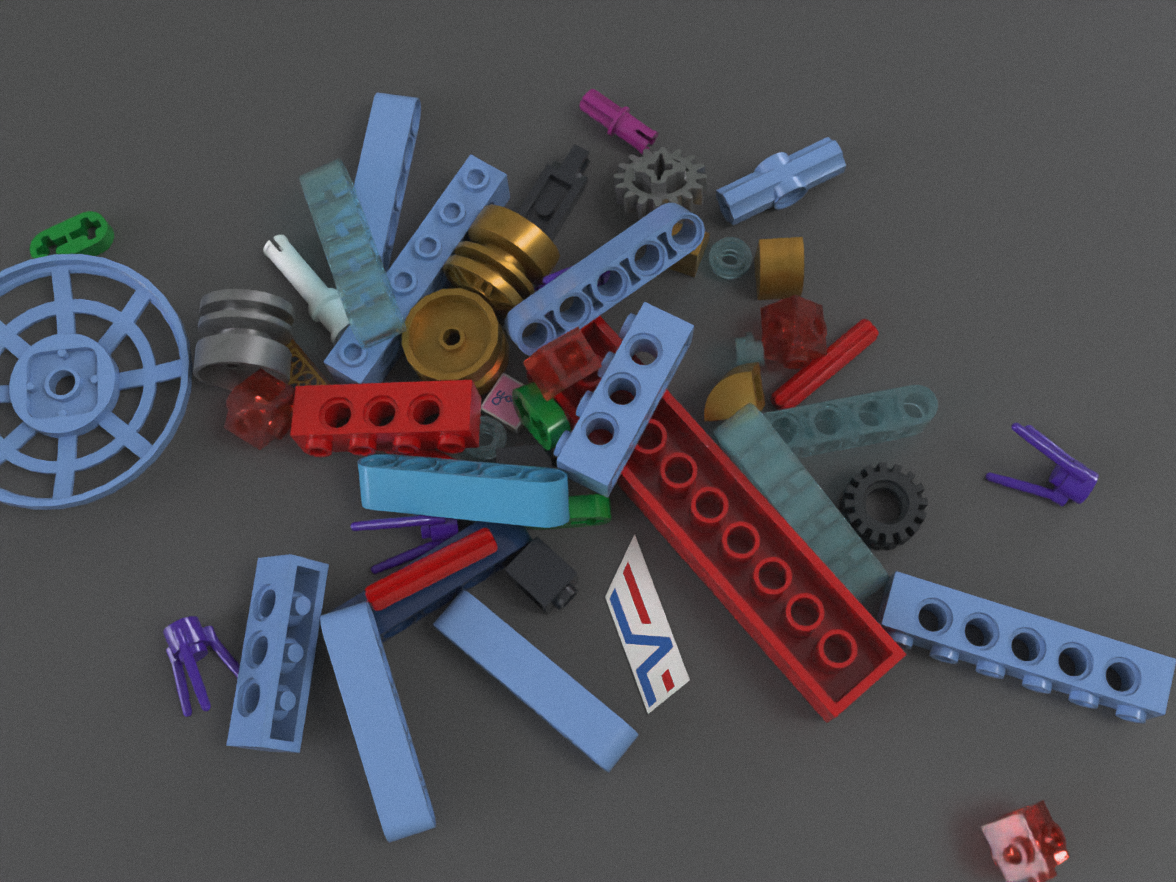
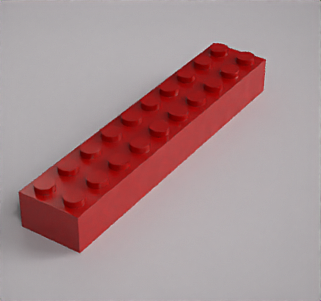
[525,316,907,723]

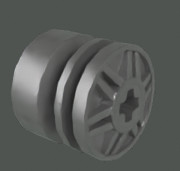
[193,289,295,393]

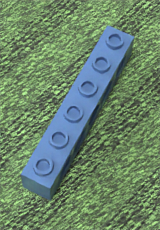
[324,154,510,384]
[876,571,1176,724]

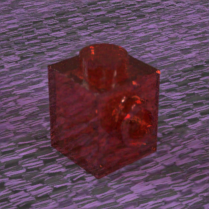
[523,327,602,402]

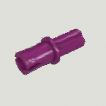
[579,89,659,155]

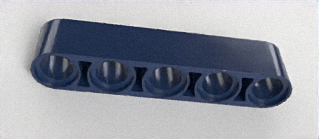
[319,521,533,644]

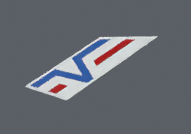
[605,534,690,714]

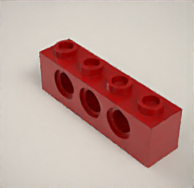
[290,380,482,457]

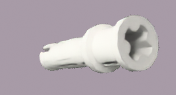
[263,235,356,345]

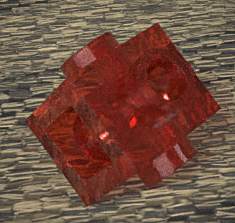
[760,295,827,369]
[224,368,295,450]
[981,800,1071,882]

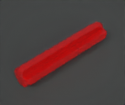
[770,319,879,414]
[364,528,498,611]

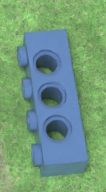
[553,302,694,498]
[226,554,329,753]

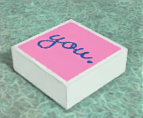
[481,373,524,435]

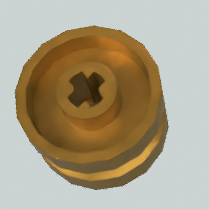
[401,288,509,396]

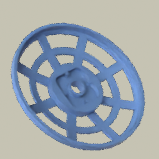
[0,254,193,510]

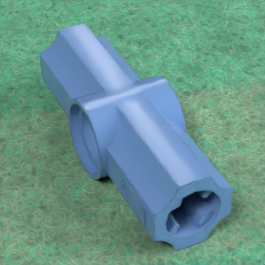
[716,137,846,225]

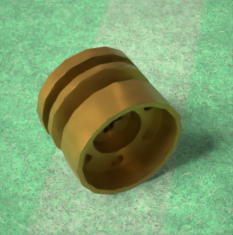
[443,204,560,319]

